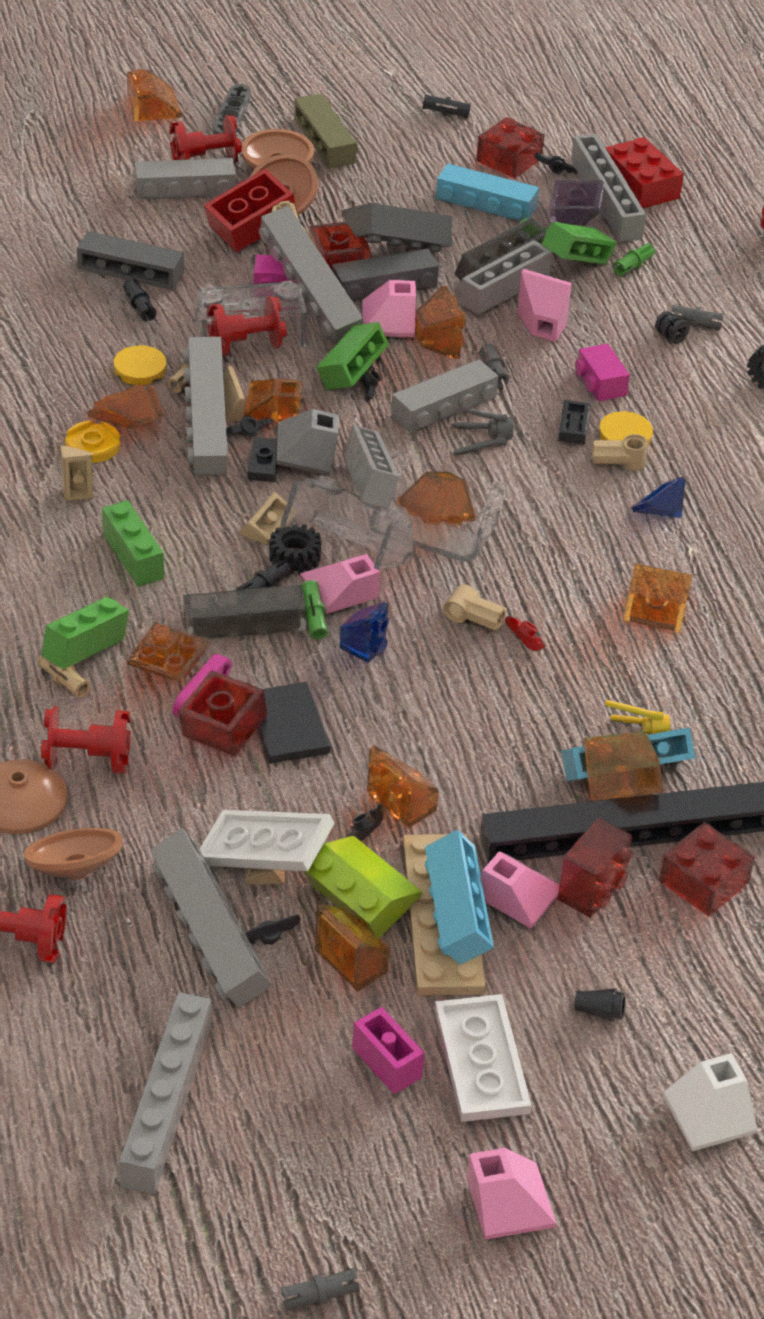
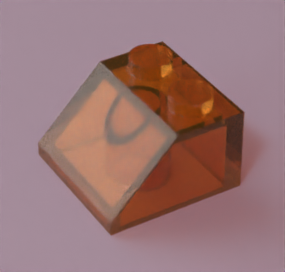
[127,69,181,121]
[623,563,693,632]
[315,904,390,992]

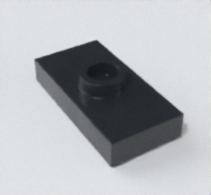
[558,400,591,444]
[247,437,278,482]

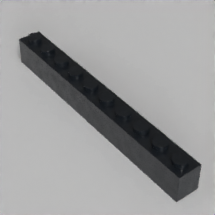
[479,782,764,863]

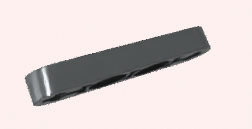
[213,84,251,134]

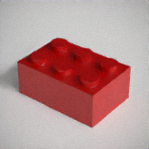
[605,137,684,209]
[204,168,298,253]

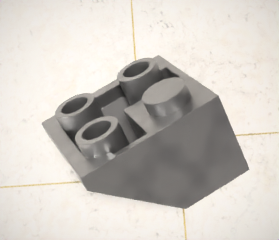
[275,409,339,476]

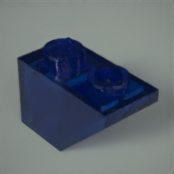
[339,601,389,663]

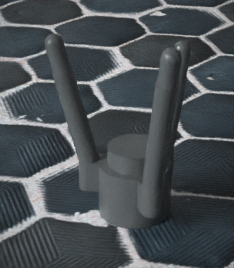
[453,408,514,455]

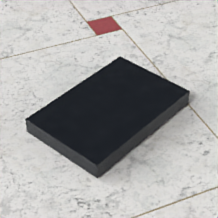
[248,682,330,764]

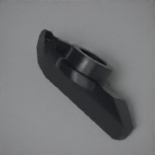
[535,152,578,174]
[362,363,381,400]
[226,416,275,436]
[347,804,384,842]
[245,914,300,944]

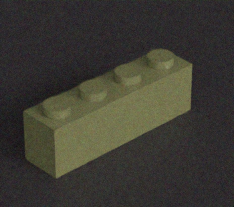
[294,93,359,168]

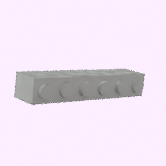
[571,134,646,242]
[259,206,363,345]
[183,337,228,475]
[343,425,400,510]
[150,828,273,1008]
[119,992,212,1194]

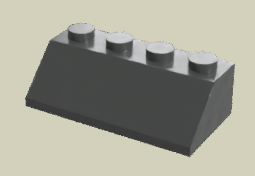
[342,203,452,252]

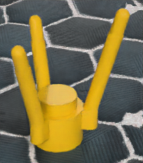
[605,700,670,735]

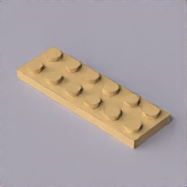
[403,834,485,996]

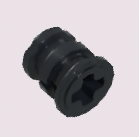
[655,311,690,344]

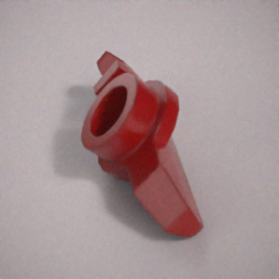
[505,616,545,651]

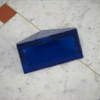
[631,476,686,518]

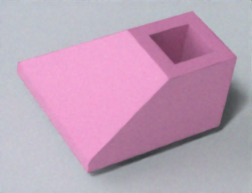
[517,269,572,342]
[362,280,416,338]
[300,554,380,614]
[481,851,564,929]
[466,1148,556,1240]

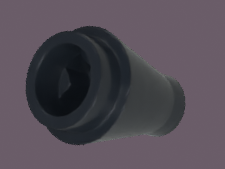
[574,988,626,1022]

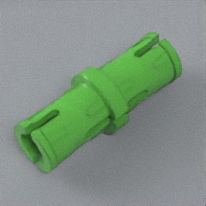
[300,580,328,639]

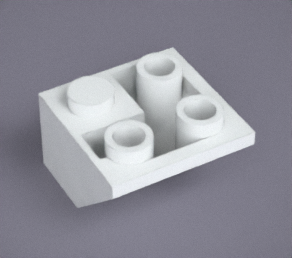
[663,1053,757,1151]

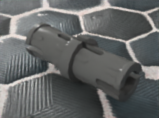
[671,305,724,330]
[479,344,509,387]
[281,1268,360,1311]

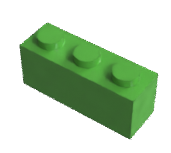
[542,222,617,265]
[316,322,389,390]
[102,500,164,587]
[41,597,129,669]

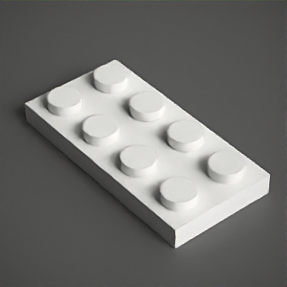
[200,810,335,871]
[434,994,532,1122]

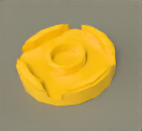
[114,345,167,386]
[599,411,653,446]
[65,420,120,463]

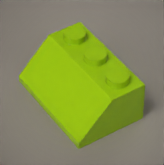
[303,836,423,940]

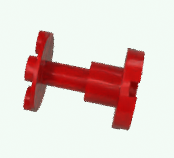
[169,115,242,164]
[206,296,287,357]
[41,706,131,774]
[0,894,67,964]

